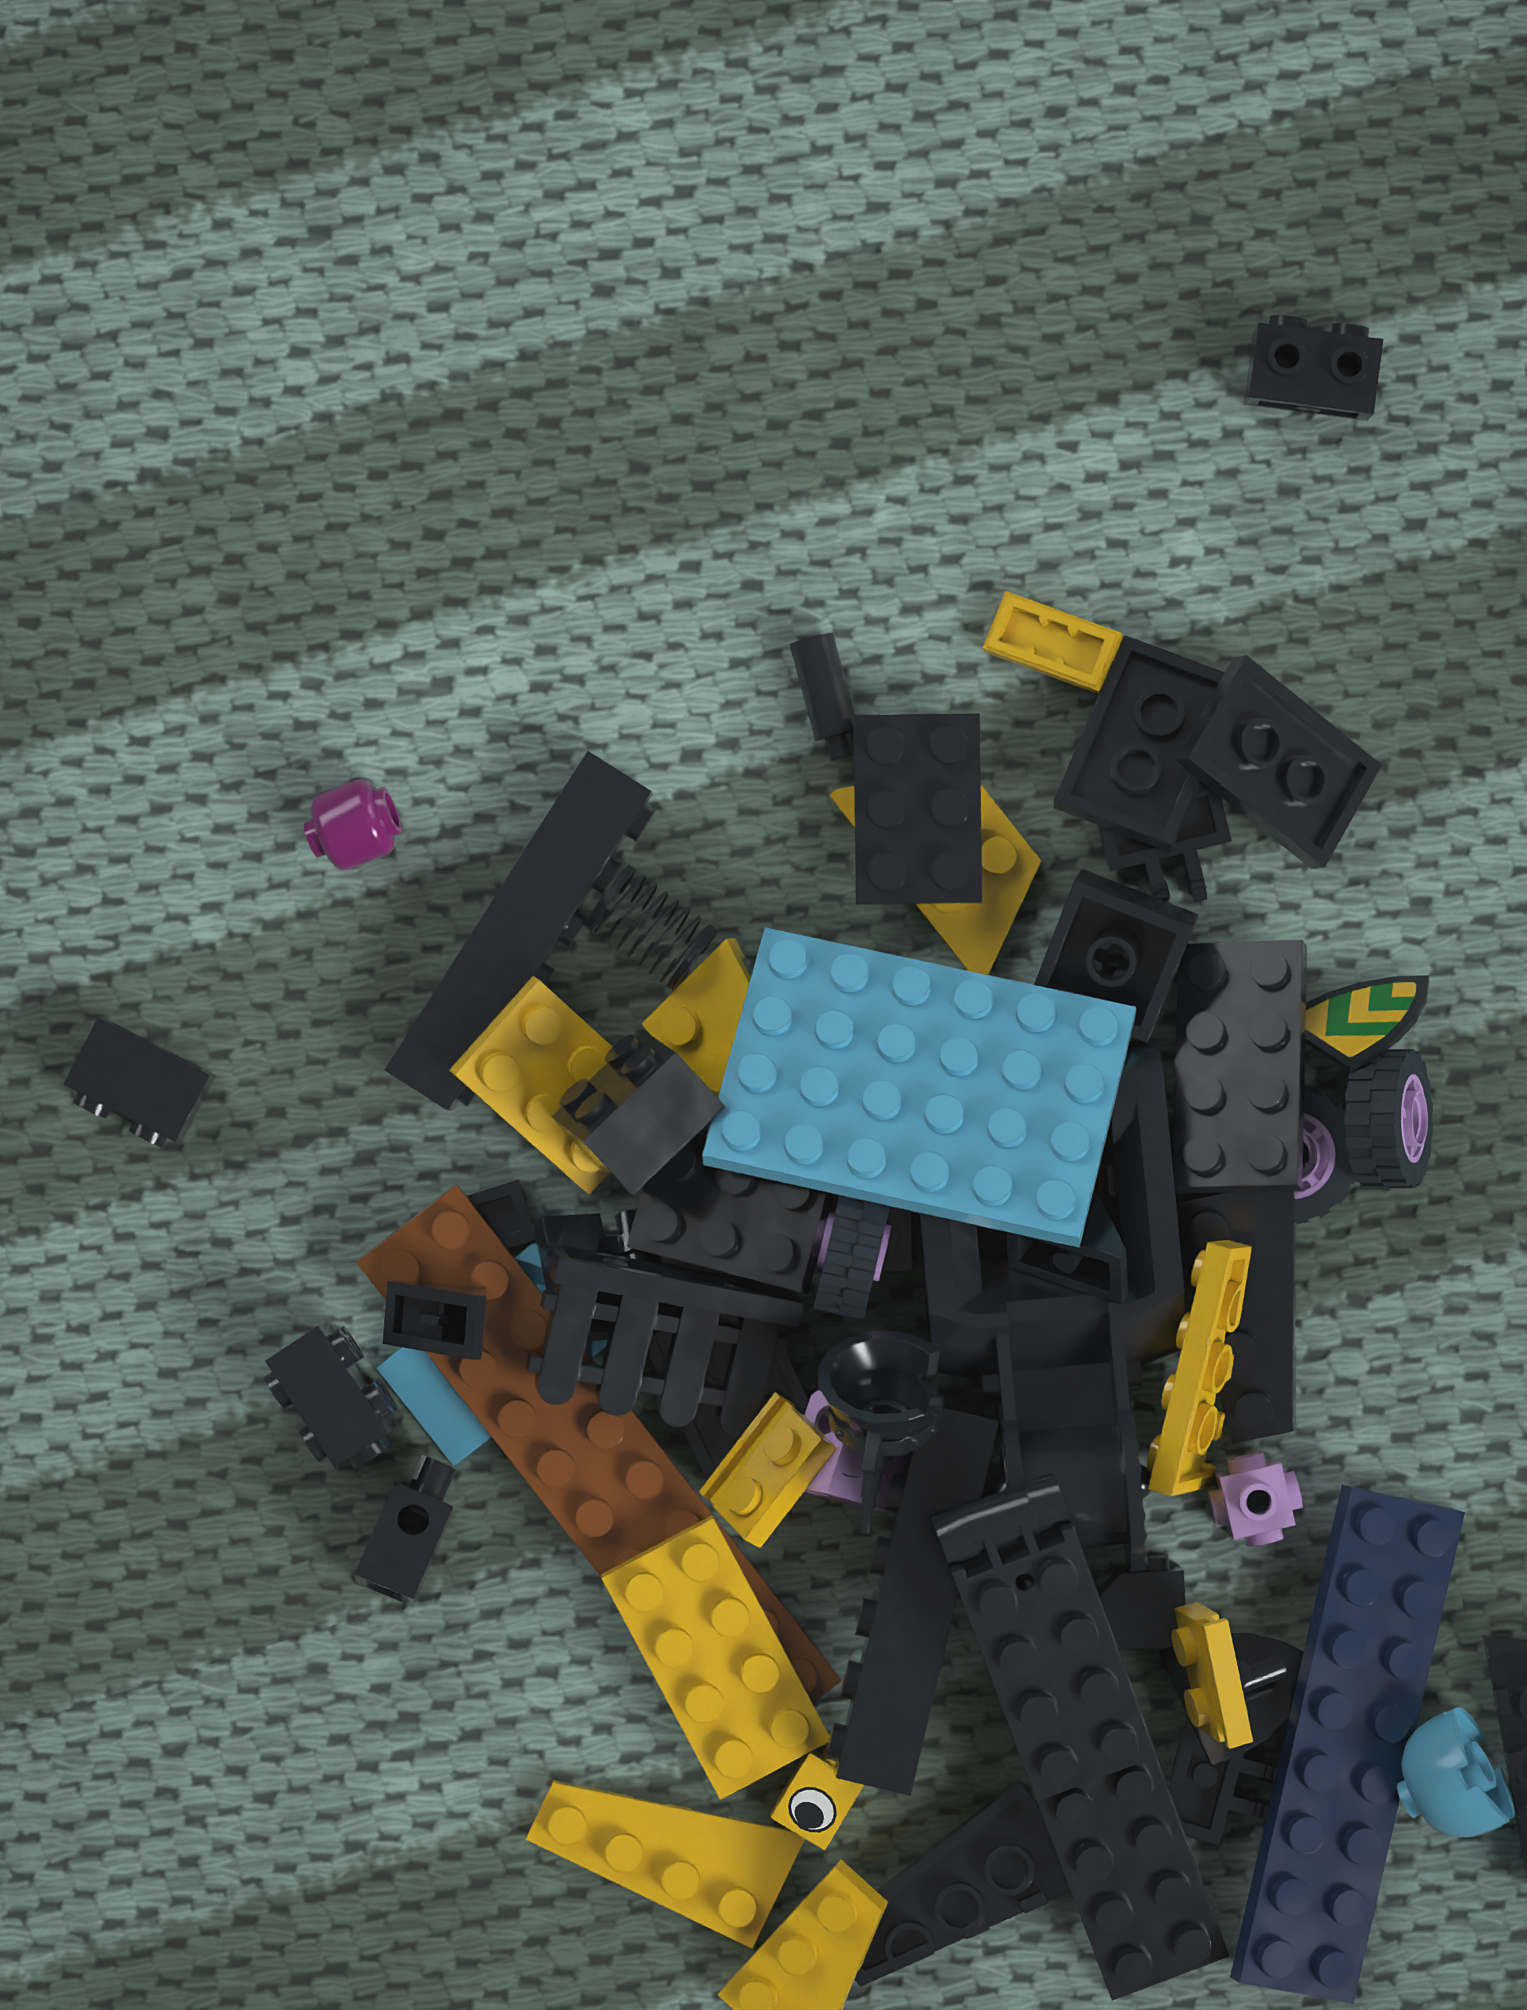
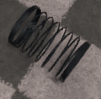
[584,864,718,991]

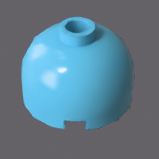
[1397,1707,1515,1837]

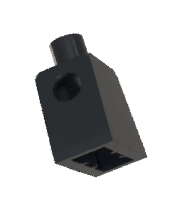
[355,1455,456,1607]

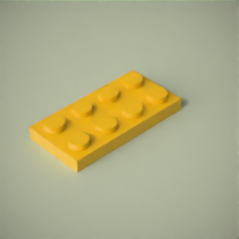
[601,1515,830,1800]

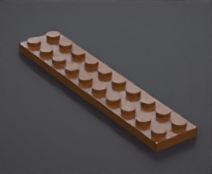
[356,1183,842,1703]

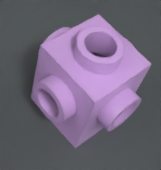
[1207,1452,1303,1547]

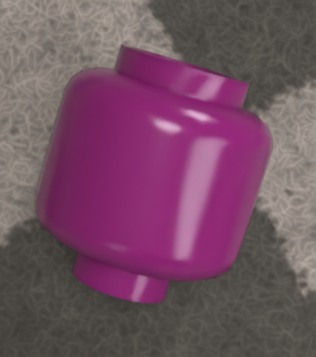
[304,779,402,870]

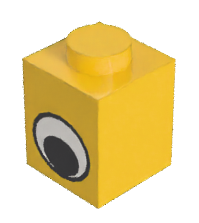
[770,1744,864,1851]

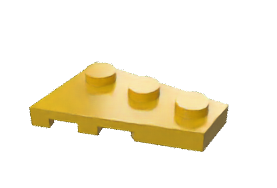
[718,1859,888,2010]

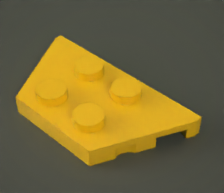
[829,785,1041,975]

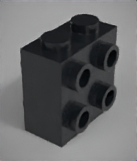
[264,1321,399,1469]

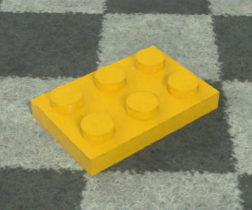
[449,976,612,1195]

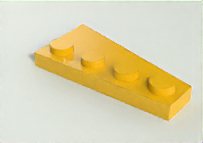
[642,938,751,1098]
[1147,1240,1252,1496]

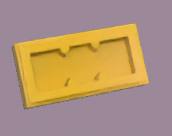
[982,591,1123,694]

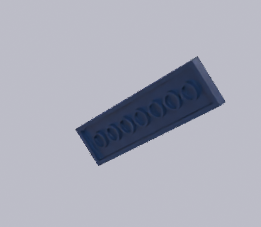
[1230,1484,1465,2004]

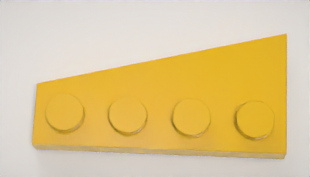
[526,1780,805,1949]

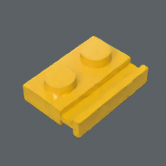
[699,1392,837,1548]
[1172,1602,1253,1749]

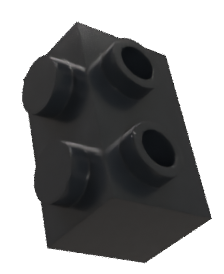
[1244,315,1384,421]

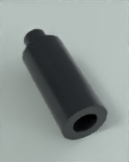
[789,633,855,761]

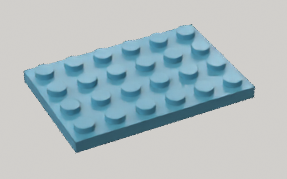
[702,927,1136,1248]

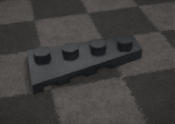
[854,1779,1071,1987]

